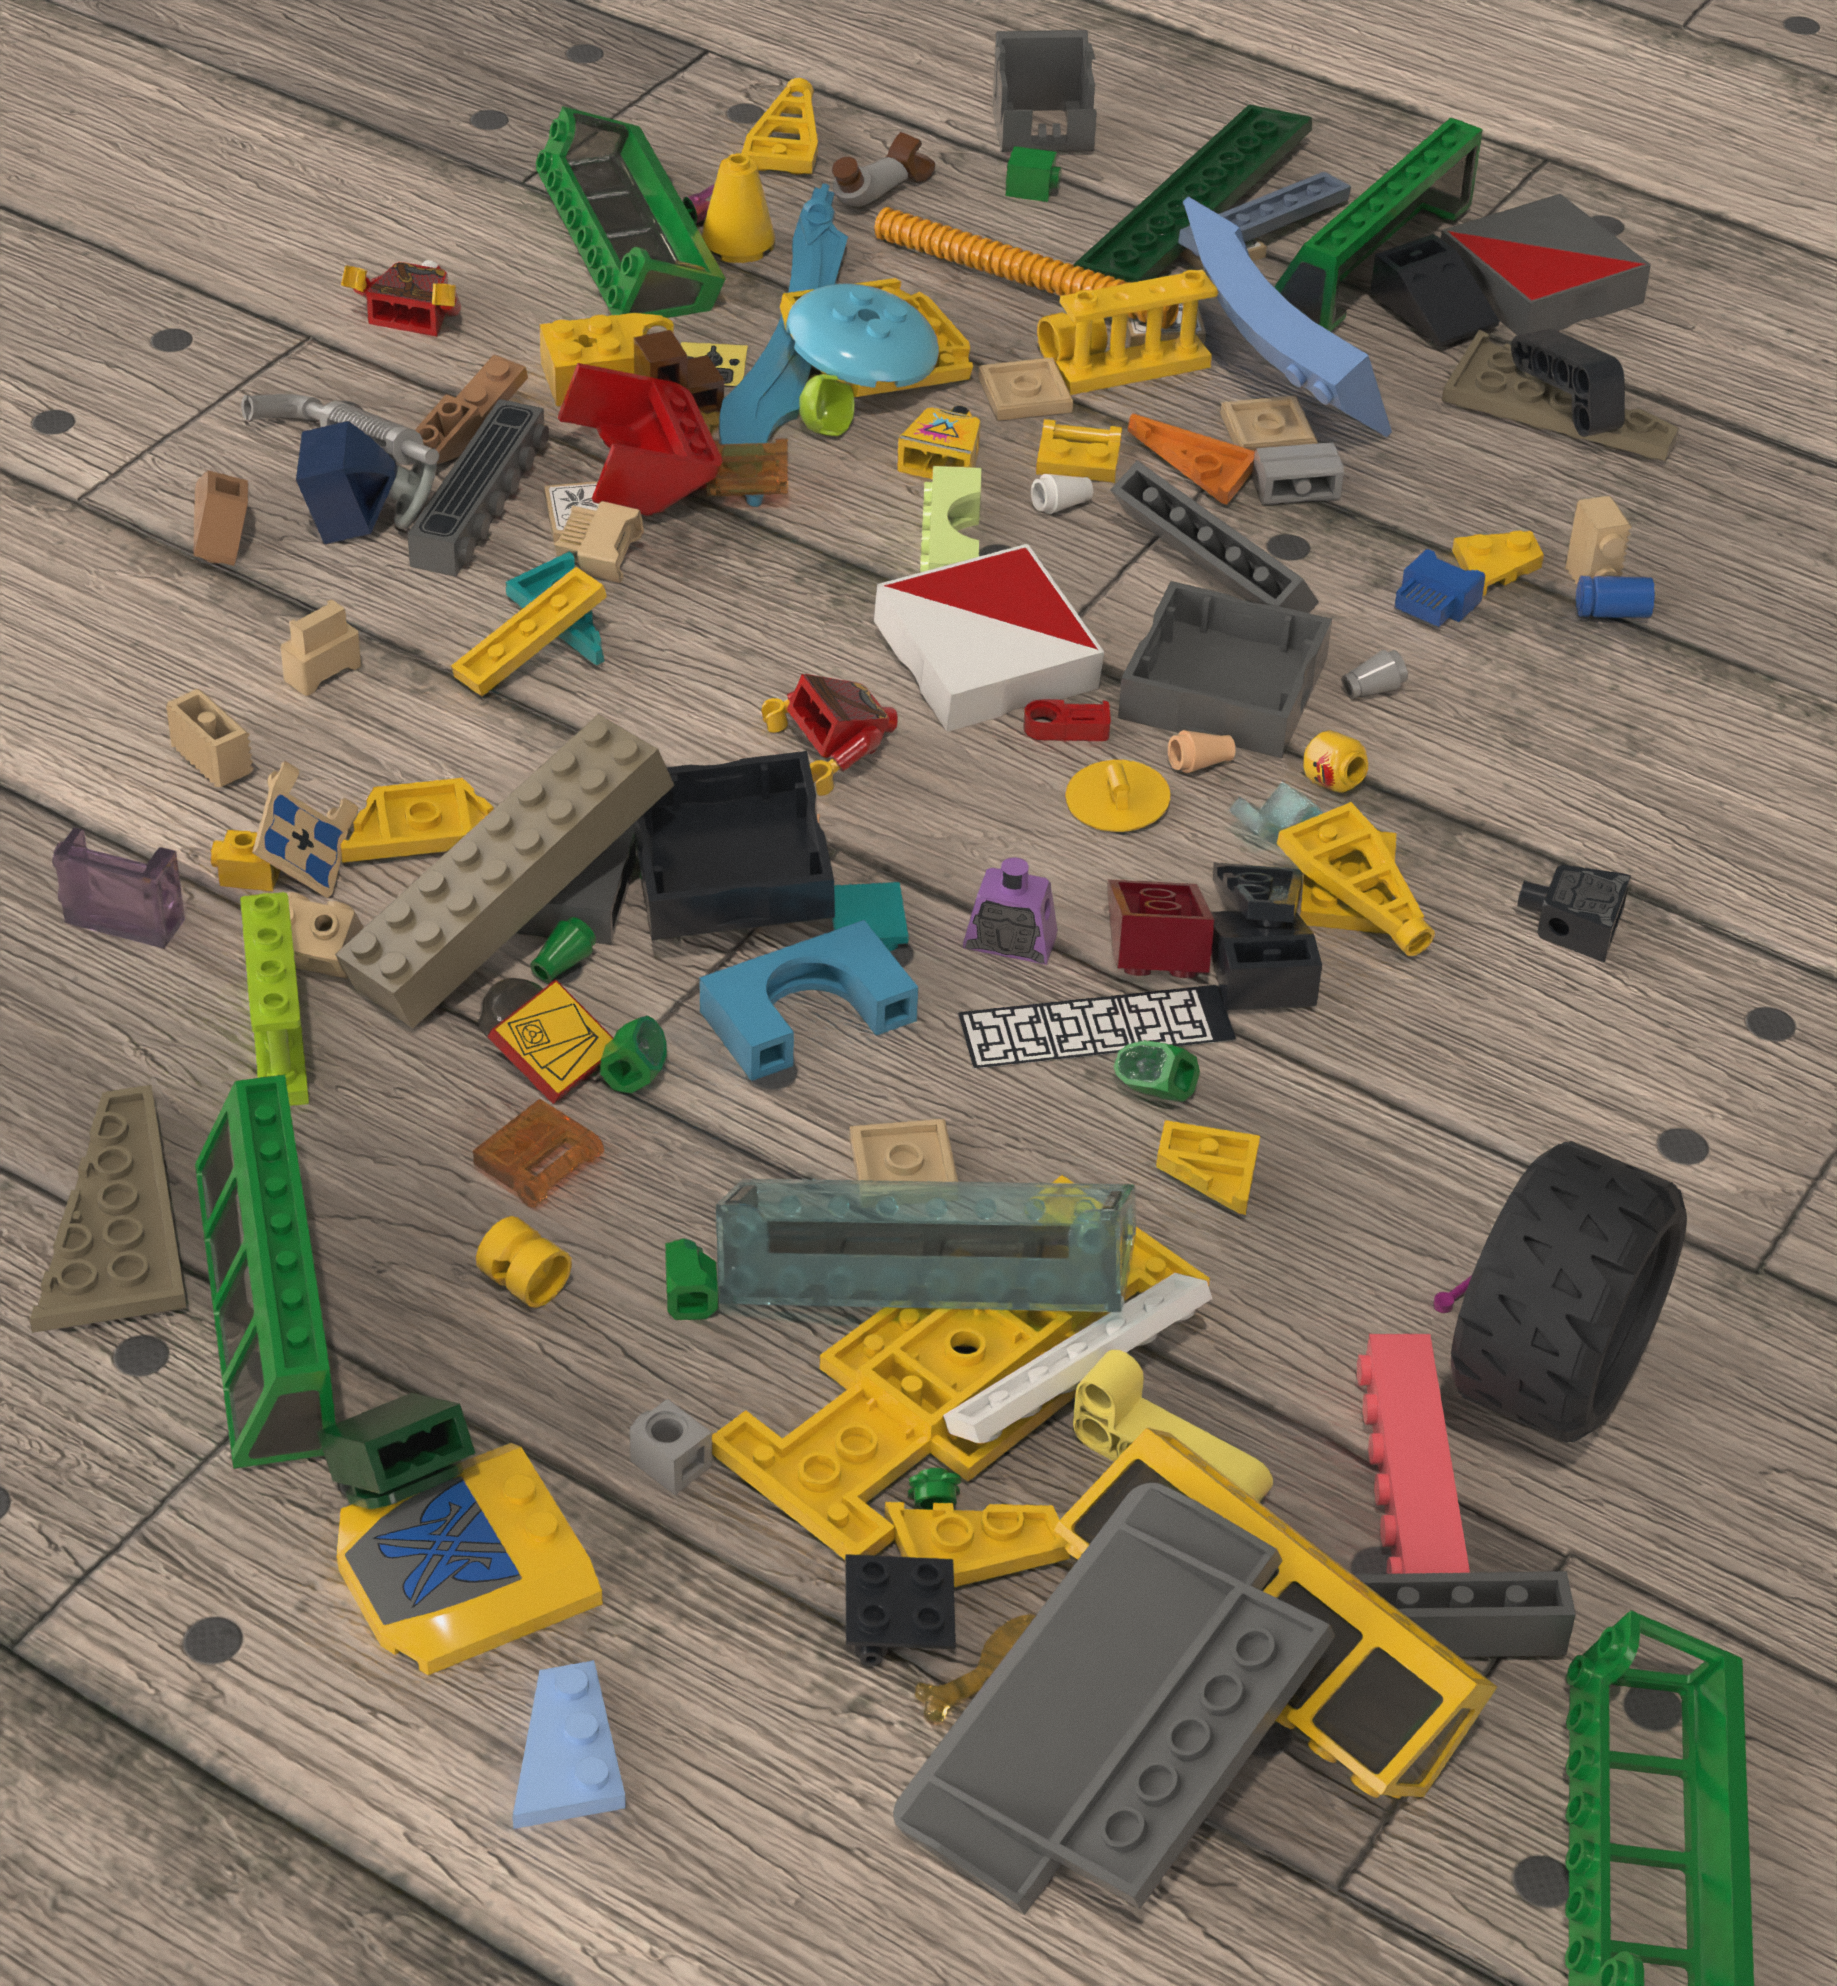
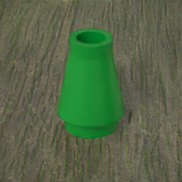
[530,917,596,983]

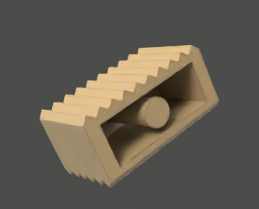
[1565,496,1632,584]
[166,688,254,787]

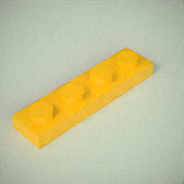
[451,567,607,697]

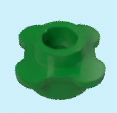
[908,1468,961,1510]

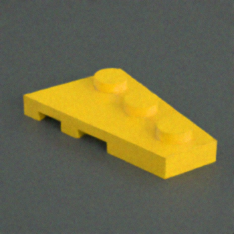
[885,1502,1070,1587]

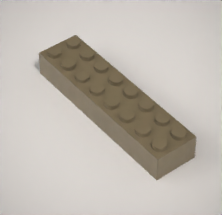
[335,714,674,1029]

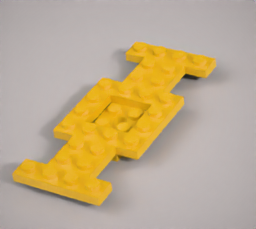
[712,1175,1210,1560]

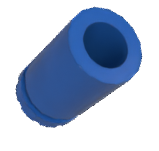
[1576,576,1655,618]

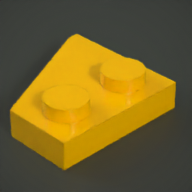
[1452,531,1544,596]
[1156,1120,1260,1215]

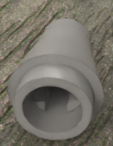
[1341,650,1408,699]

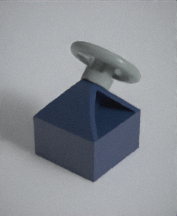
[296,421,437,544]

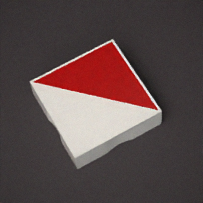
[874,544,1104,732]

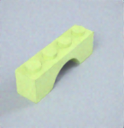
[920,466,982,572]

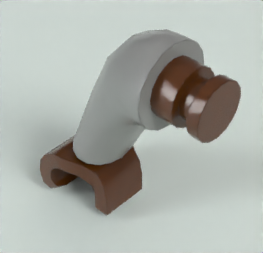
[832,132,935,208]

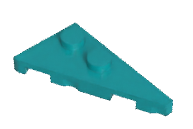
[506,551,604,666]

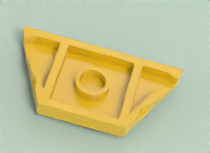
[340,778,494,863]

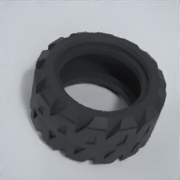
[1451,1141,1687,1443]

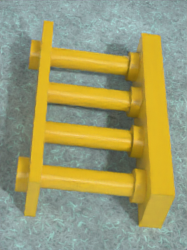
[1056,269,1218,395]

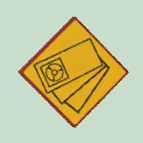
[488,980,613,1104]

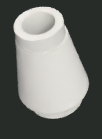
[1031,474,1093,514]

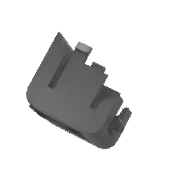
[993,30,1097,152]

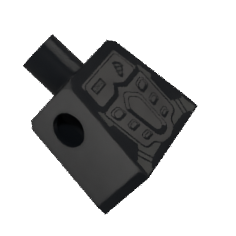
[1517,865,1631,962]

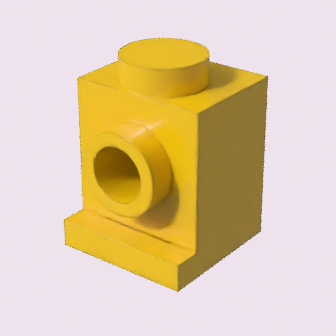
[211,829,281,892]

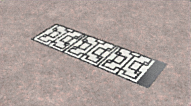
[958,985,1236,1069]

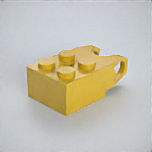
[539,313,674,407]

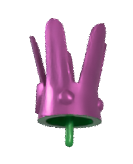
[683,183,715,225]

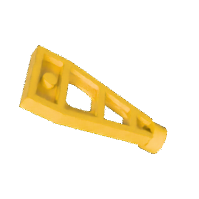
[741,78,818,175]
[1277,802,1435,956]

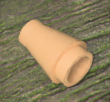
[1168,730,1236,774]

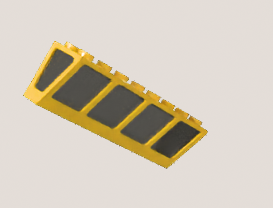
[1053,1428,1497,1799]

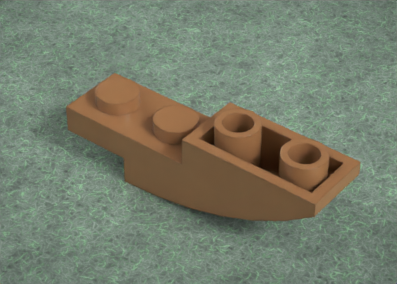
[415,354,528,464]

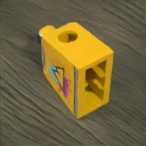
[897,406,981,479]

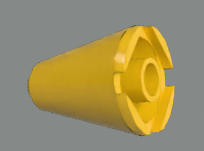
[701,153,775,263]

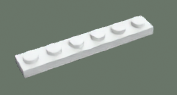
[943,1273,1212,1444]

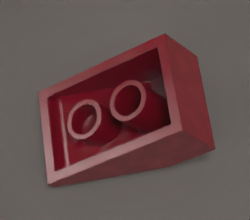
[1107,879,1214,978]

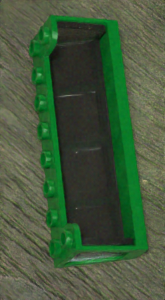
[536,106,726,318]

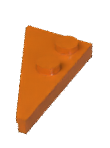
[1128,413,1255,505]

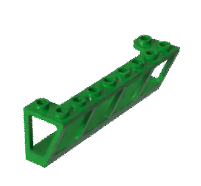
[1565,1610,1754,1986]

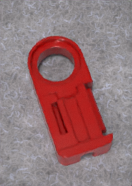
[1023,699,1111,741]

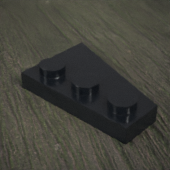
[1213,862,1303,927]

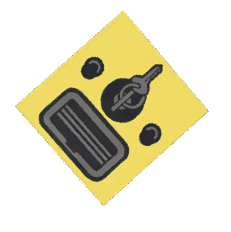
[681,342,748,386]

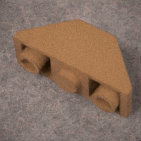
[193,470,248,566]

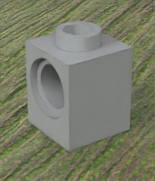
[630,1399,712,1495]

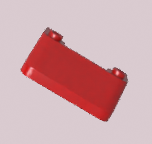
[558,363,723,516]

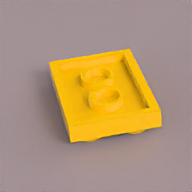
[1300,830,1397,934]

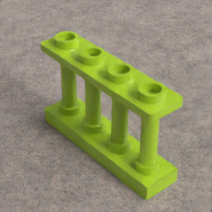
[240,892,309,1106]

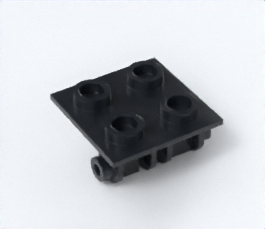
[845,1554,956,1666]

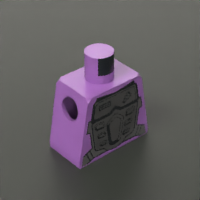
[963,857,1058,965]

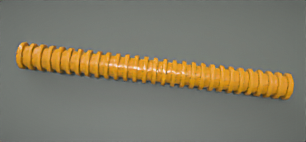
[874,207,1179,329]

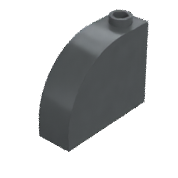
[516,824,638,945]

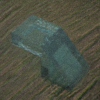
[1229,781,1325,847]

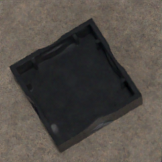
[633,751,835,940]

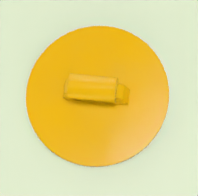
[1065,760,1171,832]

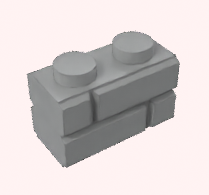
[1252,442,1344,505]

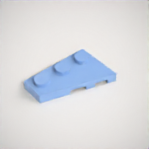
[513,1660,626,1829]

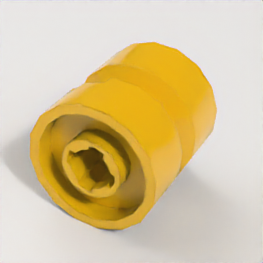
[1037,312,1108,363]
[476,1216,572,1308]

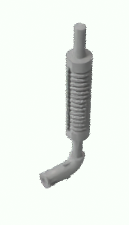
[241,394,439,465]

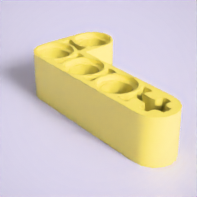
[1073,1349,1273,1502]

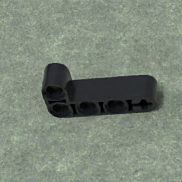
[1511,328,1625,437]

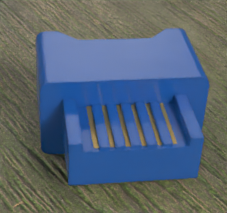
[1394,549,1485,627]

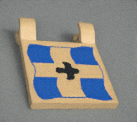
[252,761,358,898]

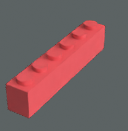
[1357,1334,1470,1574]

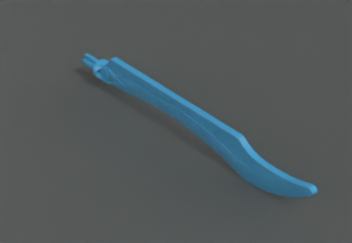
[719,183,848,507]

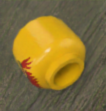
[1303,730,1368,793]

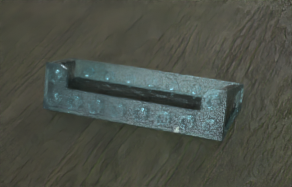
[716,1179,1136,1312]

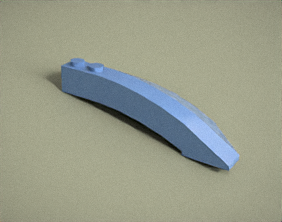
[1183,197,1392,437]

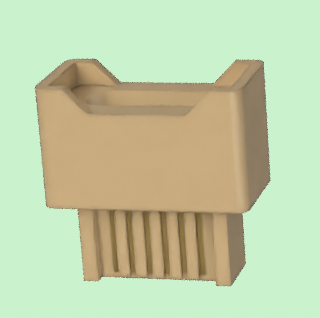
[554,501,644,583]
[280,599,361,696]

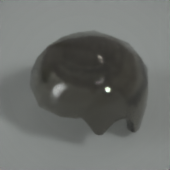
[478,978,543,1041]

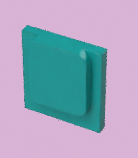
[831,882,909,951]

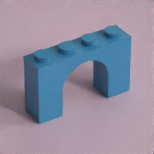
[699,920,918,1081]

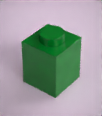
[1005,146,1062,202]

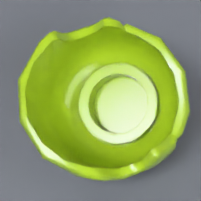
[799,374,855,436]

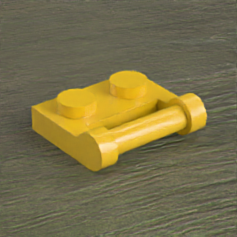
[1036,419,1123,483]

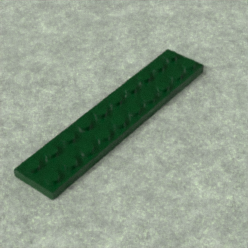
[1074,104,1312,283]

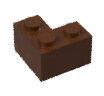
[633,330,724,417]

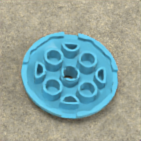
[786,284,939,387]

